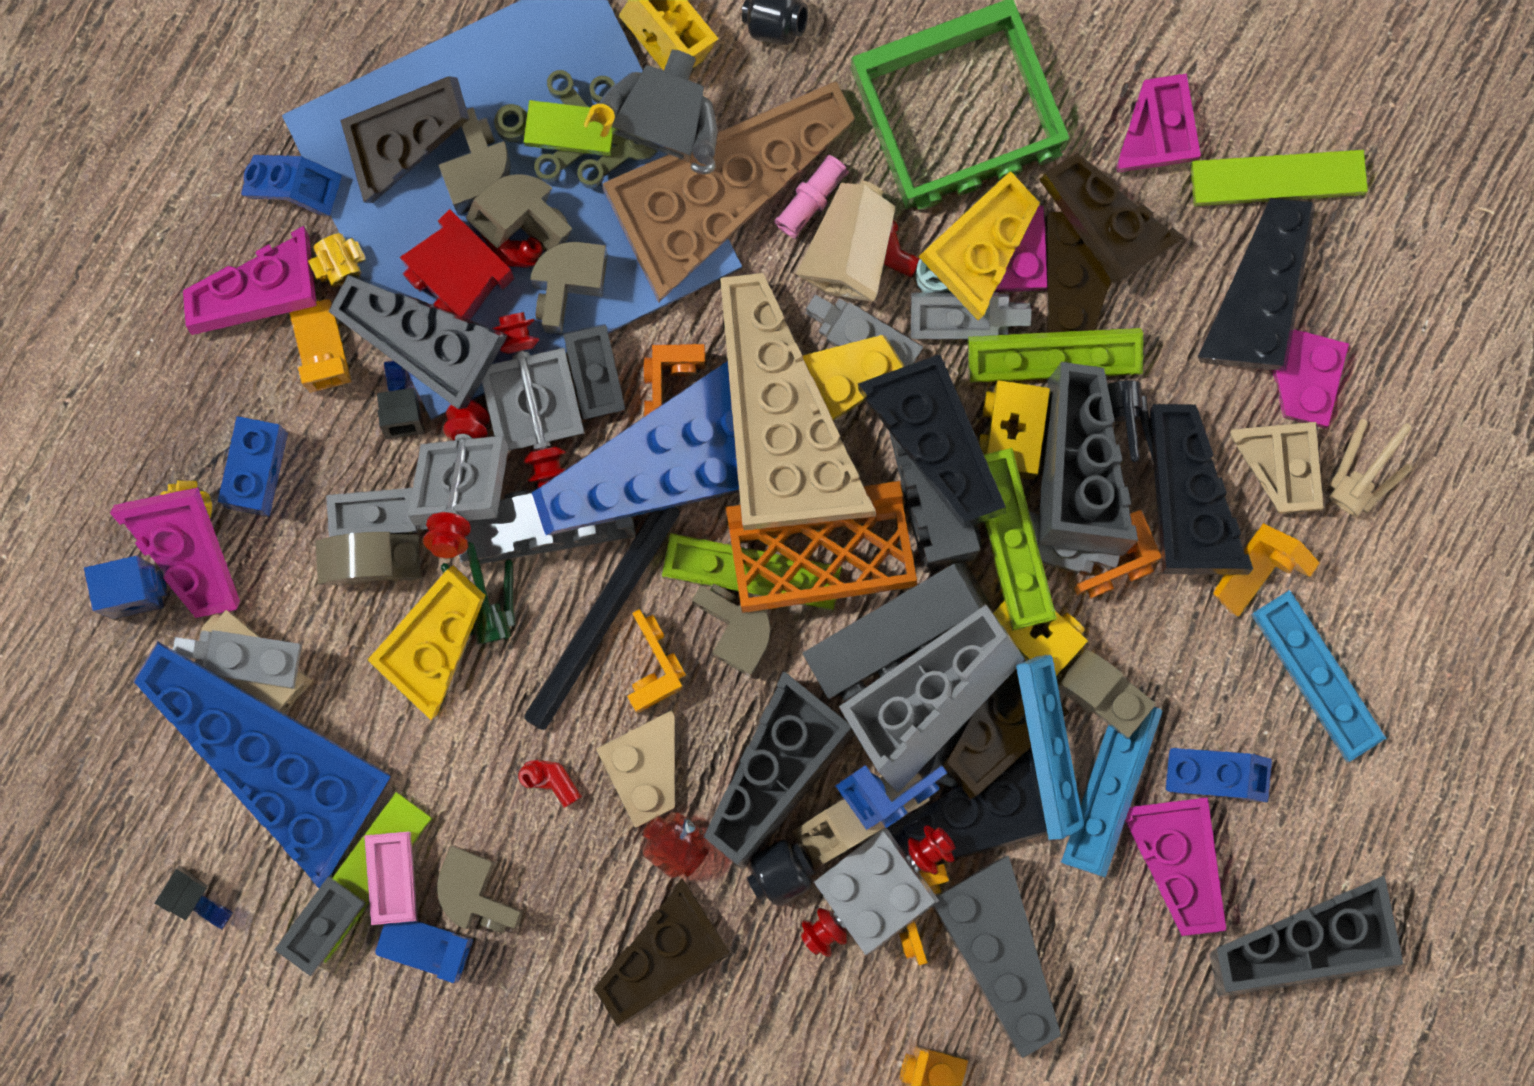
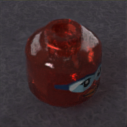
[641,812,709,878]

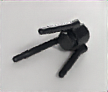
[1107,380,1153,462]

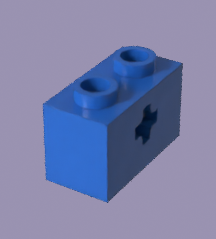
[218,416,288,517]
[84,556,167,619]

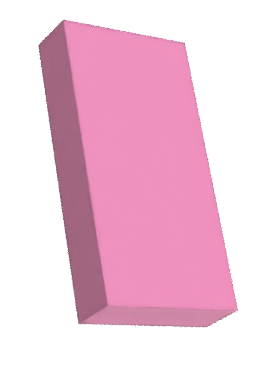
[364,832,418,925]

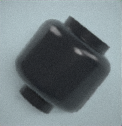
[741,0,808,45]
[747,839,816,906]

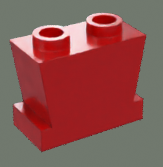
[400,209,515,320]

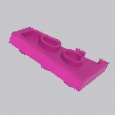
[183,226,317,335]
[110,487,240,618]
[1125,797,1227,936]

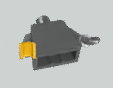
[583,49,718,175]

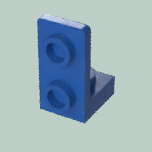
[241,155,342,216]
[1166,748,1272,803]
[835,765,947,830]
[375,921,473,983]

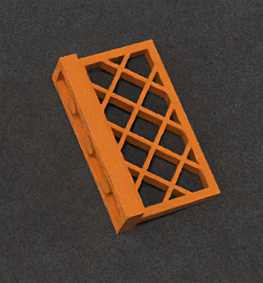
[726,481,917,613]

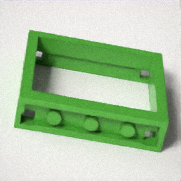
[850,0,1070,210]

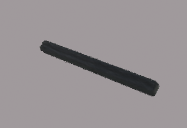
[524,507,680,730]

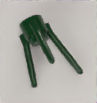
[441,542,516,645]

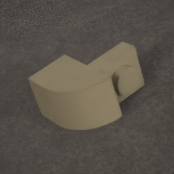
[439,107,511,215]
[466,174,573,251]
[530,242,608,335]
[315,532,421,585]
[692,584,770,678]
[1057,649,1156,739]
[437,846,524,934]

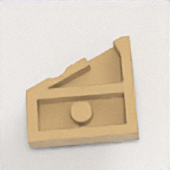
[1231,422,1324,514]
[596,710,675,828]

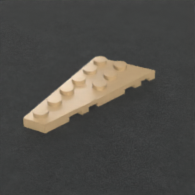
[720,273,876,531]

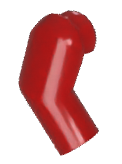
[883,220,920,278]
[480,233,543,268]
[518,759,582,808]

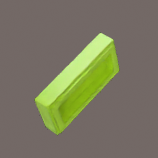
[524,100,614,156]

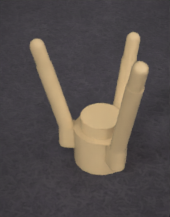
[1328,418,1412,517]

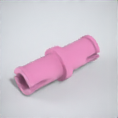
[774,155,849,239]

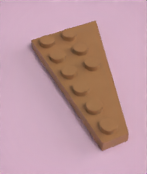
[602,81,855,303]

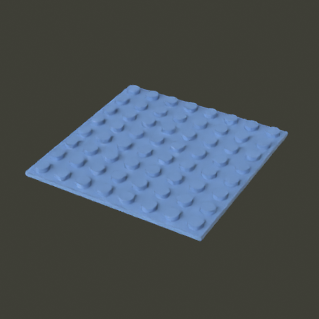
[282,0,742,420]

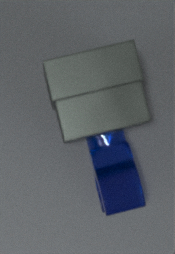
[377,361,425,439]
[154,866,233,930]

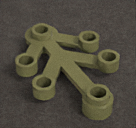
[494,70,658,189]

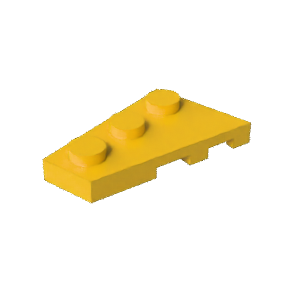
[918,171,1040,320]
[803,335,905,421]
[368,565,486,720]

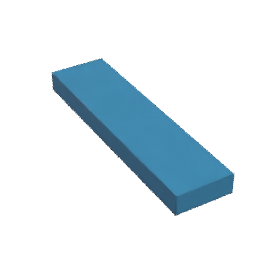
[1251,590,1386,762]
[1016,655,1084,840]
[1061,707,1163,878]

